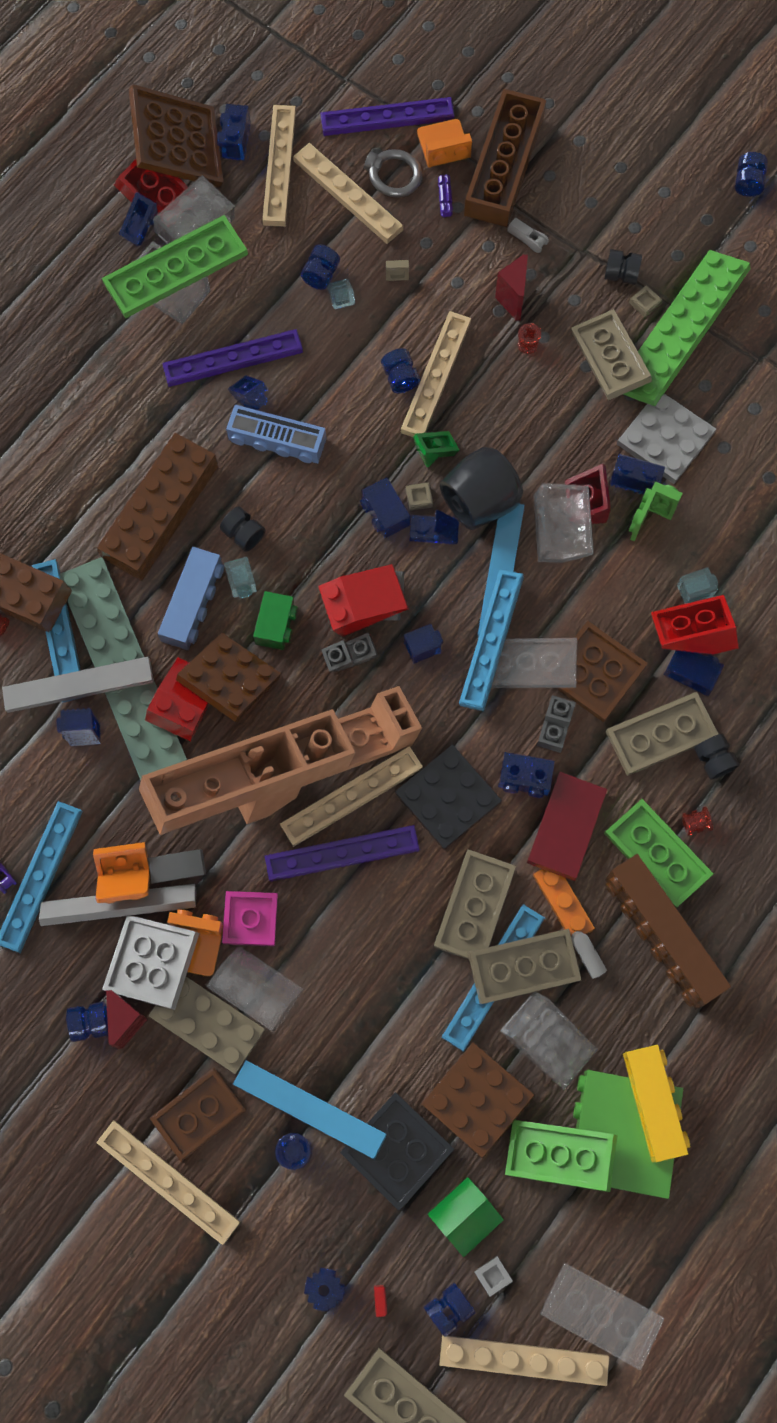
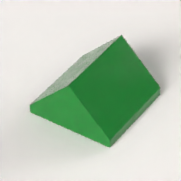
[427,1177,504,1258]

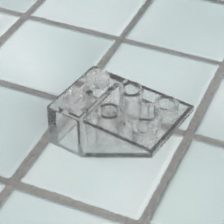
[500,992,598,1090]

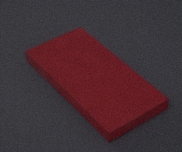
[527,772,607,881]

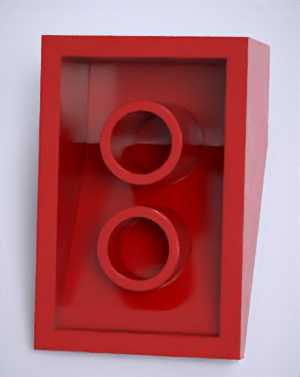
[114,159,198,229]
[318,564,409,637]
[651,595,739,654]
[145,657,210,742]

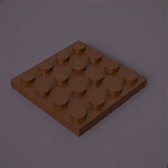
[129,84,223,188]

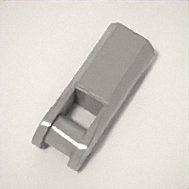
[507,217,549,253]
[571,931,607,979]

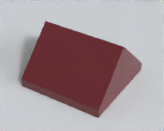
[495,254,528,320]
[565,464,611,525]
[106,990,148,1049]

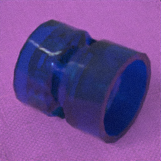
[735,152,768,197]
[301,245,340,290]
[381,348,420,393]
[66,1002,108,1042]
[275,1133,312,1170]
[424,1282,476,1338]

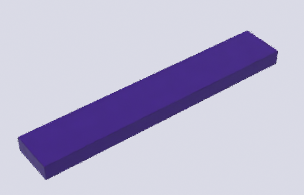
[320,97,454,136]
[162,329,303,387]
[265,825,420,882]

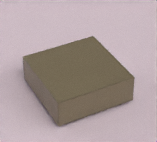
[386,260,409,281]
[629,285,662,318]
[406,482,433,511]

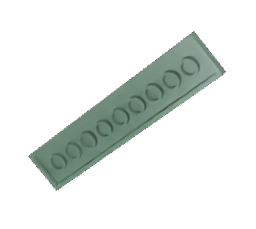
[60,557,187,780]

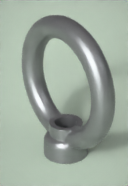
[364,149,422,197]

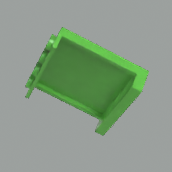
[573,1070,683,1199]

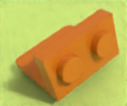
[417,119,472,167]
[93,842,150,904]
[167,909,223,976]

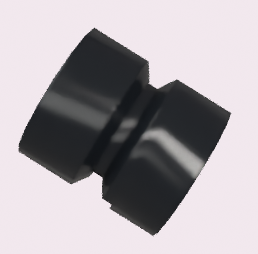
[604,249,642,285]
[220,506,266,552]
[694,733,740,780]

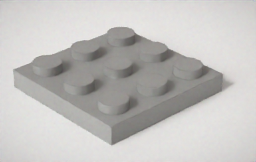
[617,394,716,484]
[102,915,199,1010]

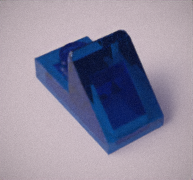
[119,192,159,246]
[228,375,268,410]
[410,510,459,544]

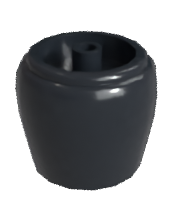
[440,447,523,530]

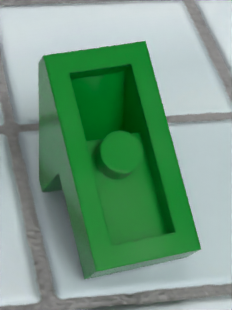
[413,431,460,468]

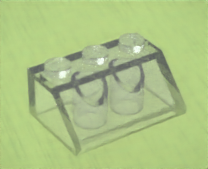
[534,483,594,563]
[206,946,304,1033]

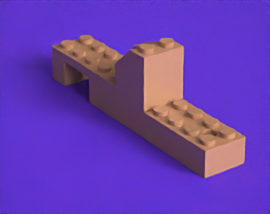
[139,686,422,835]

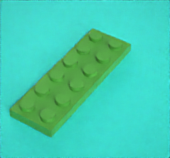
[102,215,248,319]

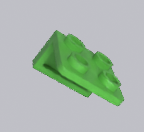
[629,481,683,541]

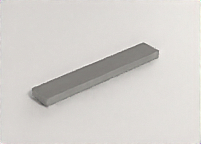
[2,657,154,713]
[39,884,196,926]

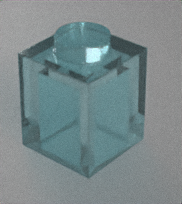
[224,557,257,598]
[677,567,718,604]

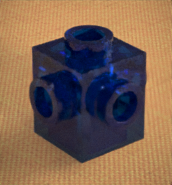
[304,1267,345,1311]

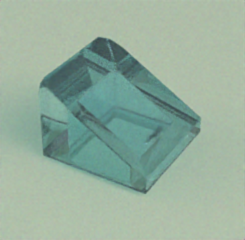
[326,279,355,309]

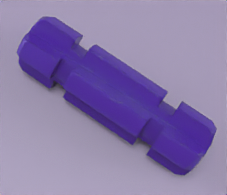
[438,174,453,217]

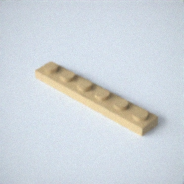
[262,105,296,227]
[293,143,403,244]
[401,311,471,437]
[280,746,423,847]
[96,1120,241,1245]
[439,1335,609,1386]

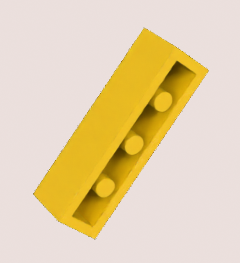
[623,1045,690,1162]

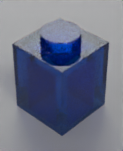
[404,624,443,664]

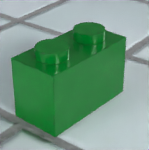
[253,591,298,650]

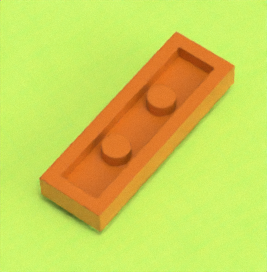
[533,869,595,936]

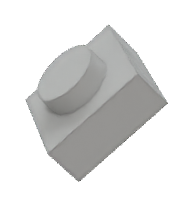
[474,1256,513,1297]

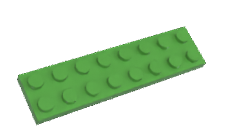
[623,250,751,406]

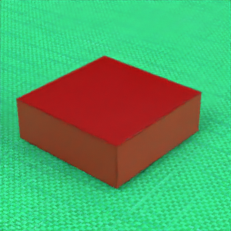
[374,1285,387,1317]

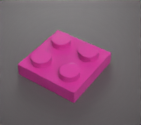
[222,891,278,946]

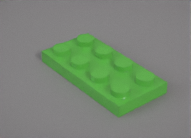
[604,799,713,908]
[505,1120,617,1192]

